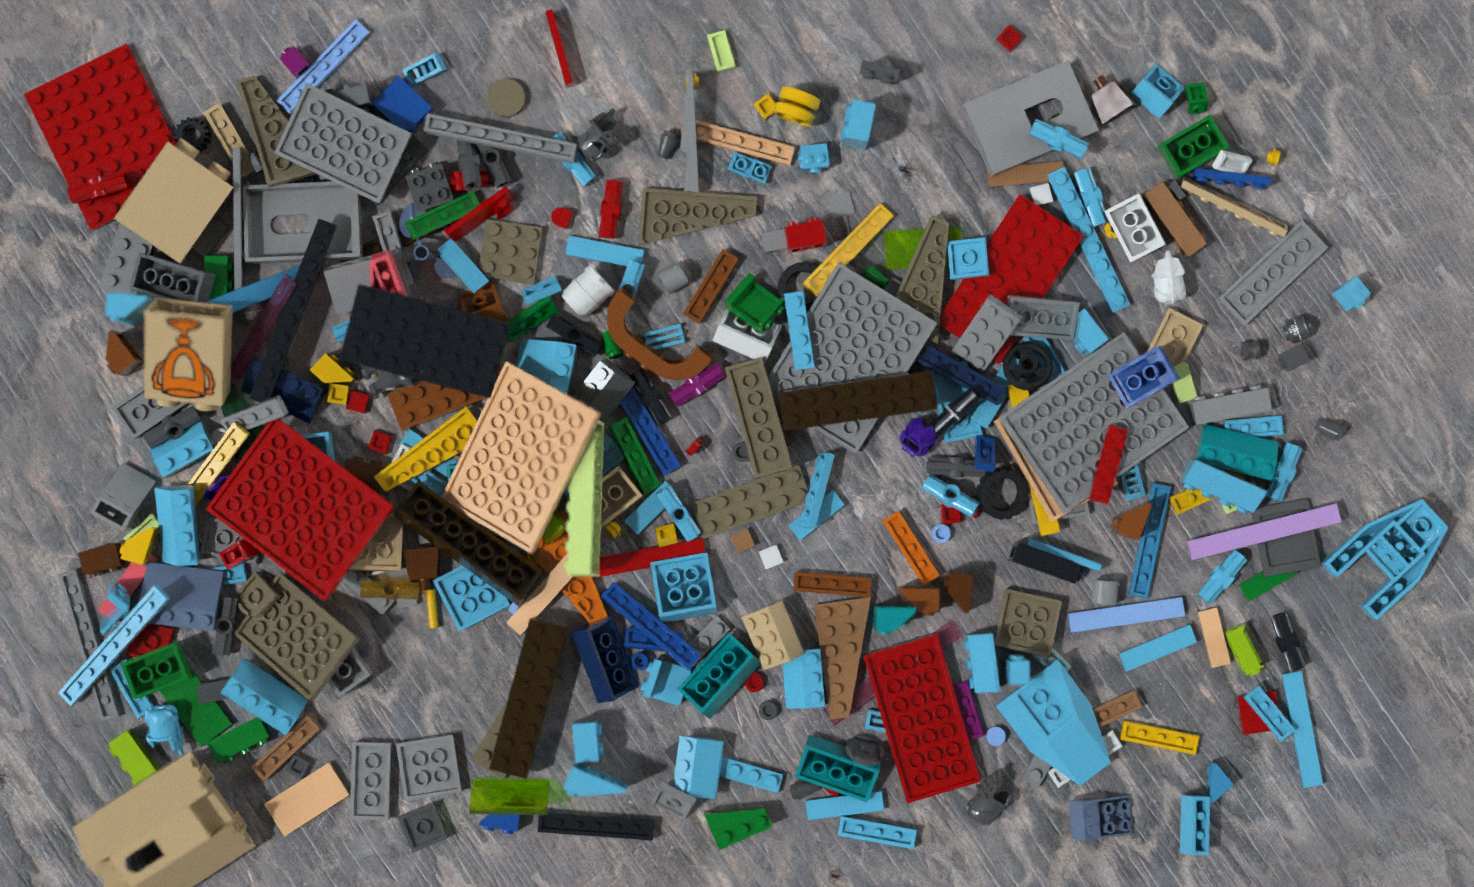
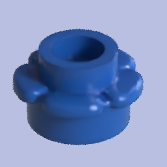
[631,651,650,670]

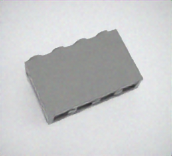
[323,248,412,316]

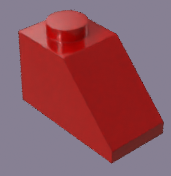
[219,539,261,570]

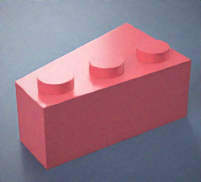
[370,249,408,296]

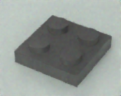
[859,60,900,85]
[398,802,448,853]

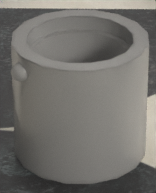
[657,262,689,294]
[1091,580,1120,605]

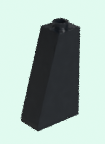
[1008,542,1083,584]

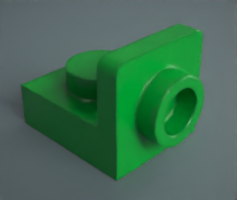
[1185,83,1209,114]

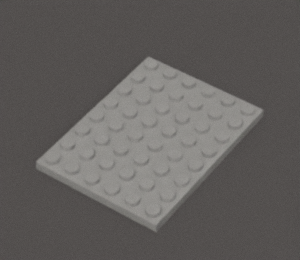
[768,262,937,453]
[998,332,1189,514]

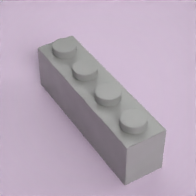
[1189,385,1272,425]

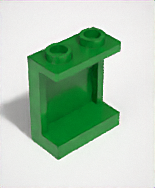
[725,273,786,334]

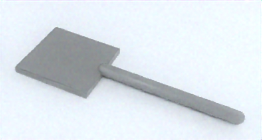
[827,191,855,236]

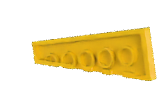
[374,407,477,492]

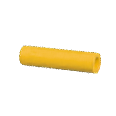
[426,589,439,628]

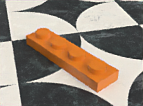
[882,511,940,586]

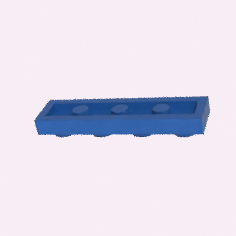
[1191,168,1272,190]

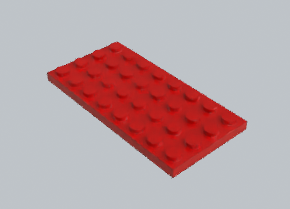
[939,194,1084,364]
[863,633,981,804]

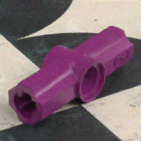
[668,363,726,407]

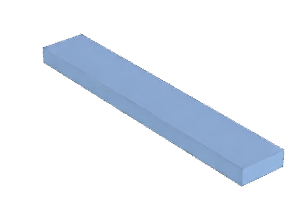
[277,19,370,115]
[1068,597,1185,633]

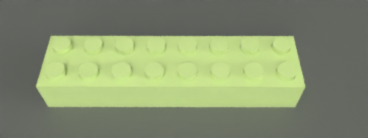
[565,420,604,577]

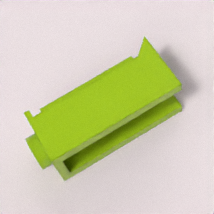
[1223,623,1264,676]

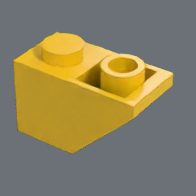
[310,353,356,384]

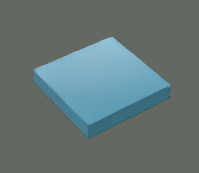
[947,237,989,280]

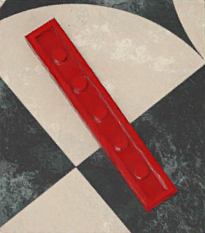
[593,538,706,578]

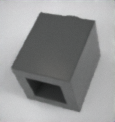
[1277,343,1310,372]

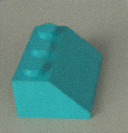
[873,605,916,635]

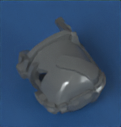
[576,108,620,162]
[965,772,1011,826]

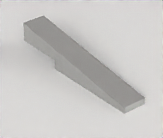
[680,74,700,192]

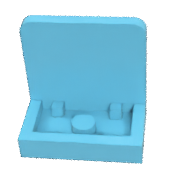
[100,582,131,634]
[641,658,691,705]

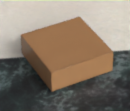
[730,529,755,553]

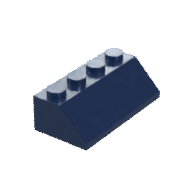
[241,355,327,424]
[571,615,638,703]

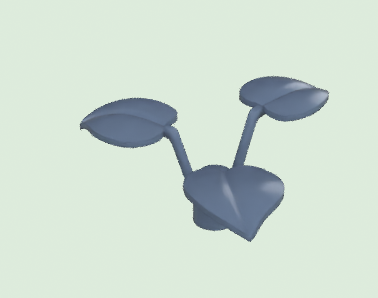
[399,203,457,279]

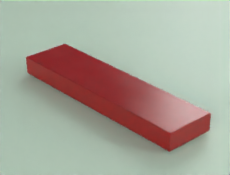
[545,9,574,87]
[444,186,515,242]

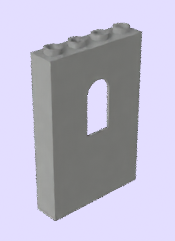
[961,61,1099,177]
[241,181,363,264]

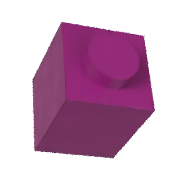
[279,46,311,79]

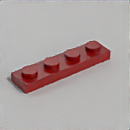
[1088,425,1128,505]

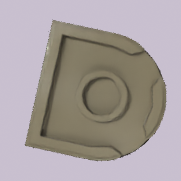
[238,571,281,617]

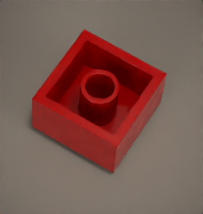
[784,218,827,254]

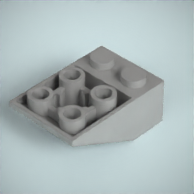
[90,463,157,532]

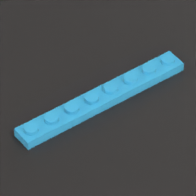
[1047,167,1130,313]
[58,585,170,706]

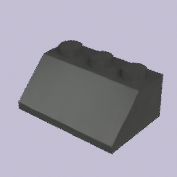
[572,359,636,424]

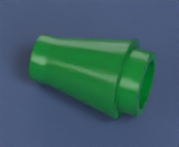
[860,265,889,289]
[602,330,623,360]

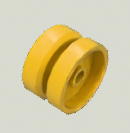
[773,86,821,127]

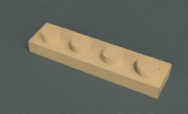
[203,103,256,179]

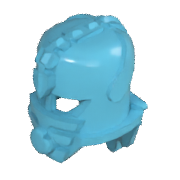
[144,705,184,755]

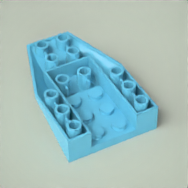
[994,658,1111,786]

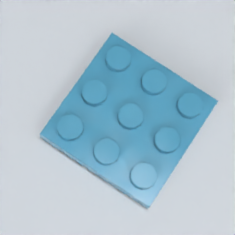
[433,566,511,632]

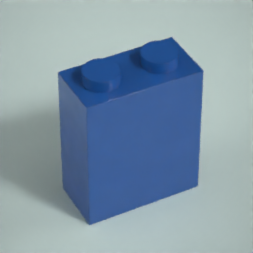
[372,76,434,136]

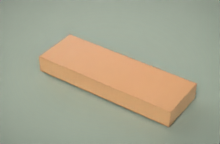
[1197,607,1231,668]

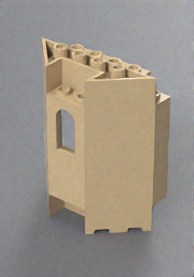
[72,751,256,887]

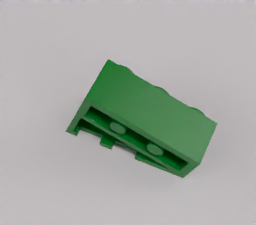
[704,806,773,850]

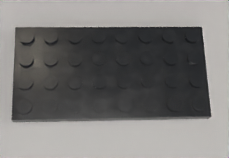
[339,284,510,398]

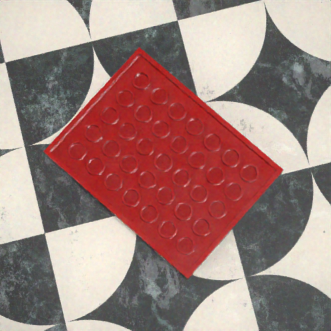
[24,43,177,231]
[206,418,395,601]

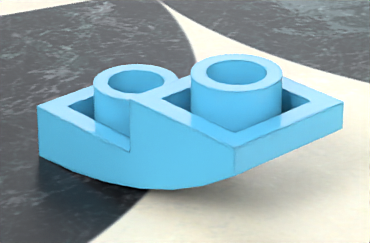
[727,152,772,184]

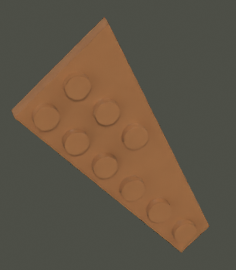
[814,597,871,720]

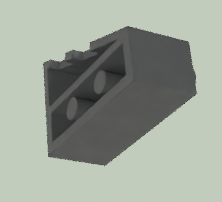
[323,80,375,112]

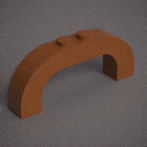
[607,287,712,380]

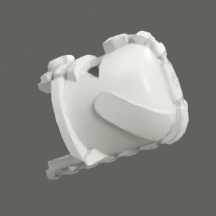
[1151,251,1186,305]

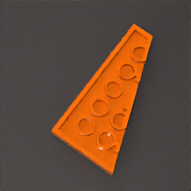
[528,510,608,623]

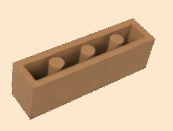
[1142,181,1207,259]

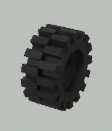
[174,117,212,152]

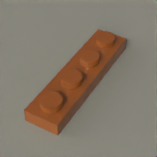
[683,249,739,324]
[793,572,872,597]

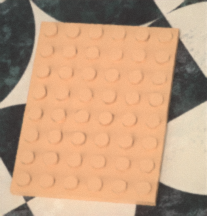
[441,362,601,553]

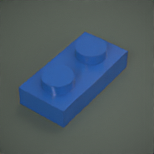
[975,435,996,472]

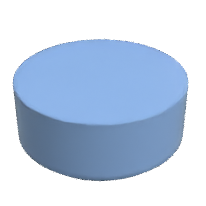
[931,524,951,543]
[986,726,1006,746]

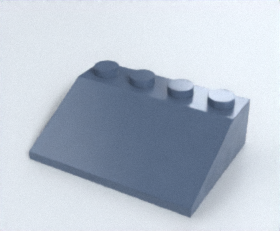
[139,562,224,631]

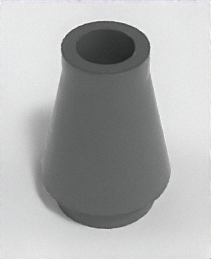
[657,130,679,160]
[1314,419,1345,441]
[790,781,820,800]

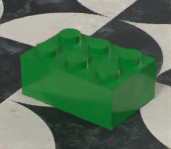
[1157,115,1230,180]
[120,642,193,700]

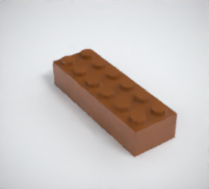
[388,362,503,431]

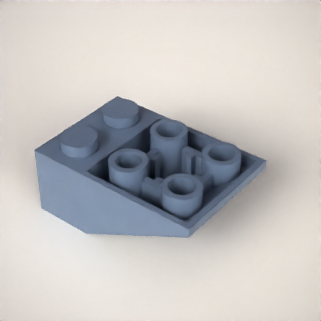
[1069,795,1132,841]

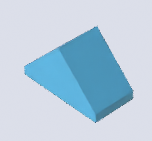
[1206,762,1234,802]

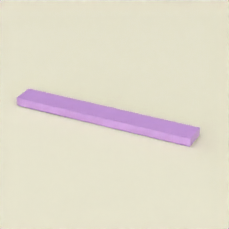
[1187,504,1342,560]

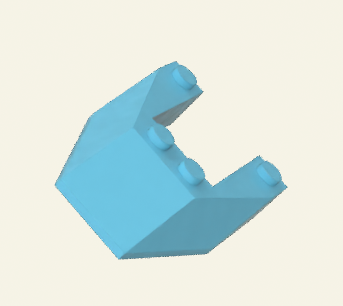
[1320,499,1449,620]

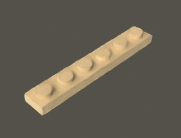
[1180,175,1288,237]

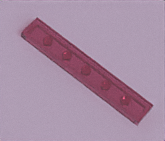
[231,274,296,380]

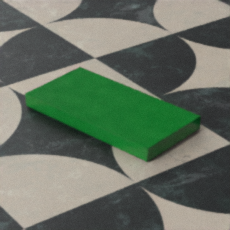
[160,663,233,747]

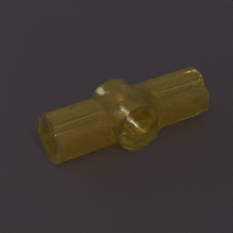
[360,580,419,600]

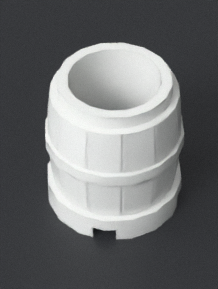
[561,264,615,318]

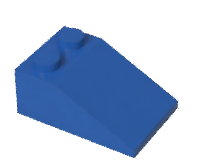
[1108,345,1181,408]

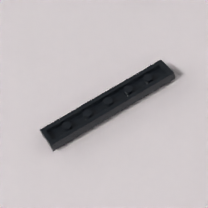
[537,812,654,841]

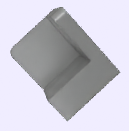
[761,229,787,254]

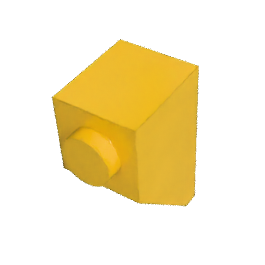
[120,527,158,565]

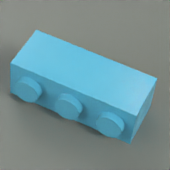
[1004,654,1030,685]
[1180,795,1210,855]

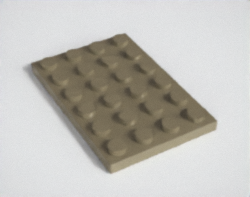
[233,572,360,702]

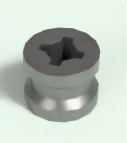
[1241,341,1260,361]

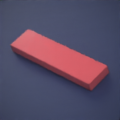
[98,553,159,616]

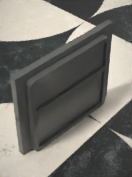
[1251,499,1321,577]

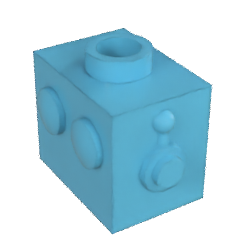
[798,143,831,174]
[1332,276,1371,311]

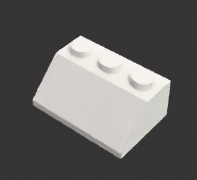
[1104,193,1167,262]
[712,309,782,364]

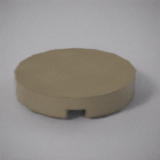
[487,78,526,117]

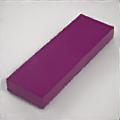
[953,680,985,741]

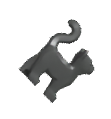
[360,365,415,399]

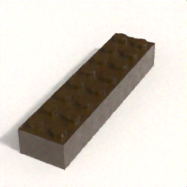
[779,369,938,431]
[394,480,543,606]
[489,618,568,779]

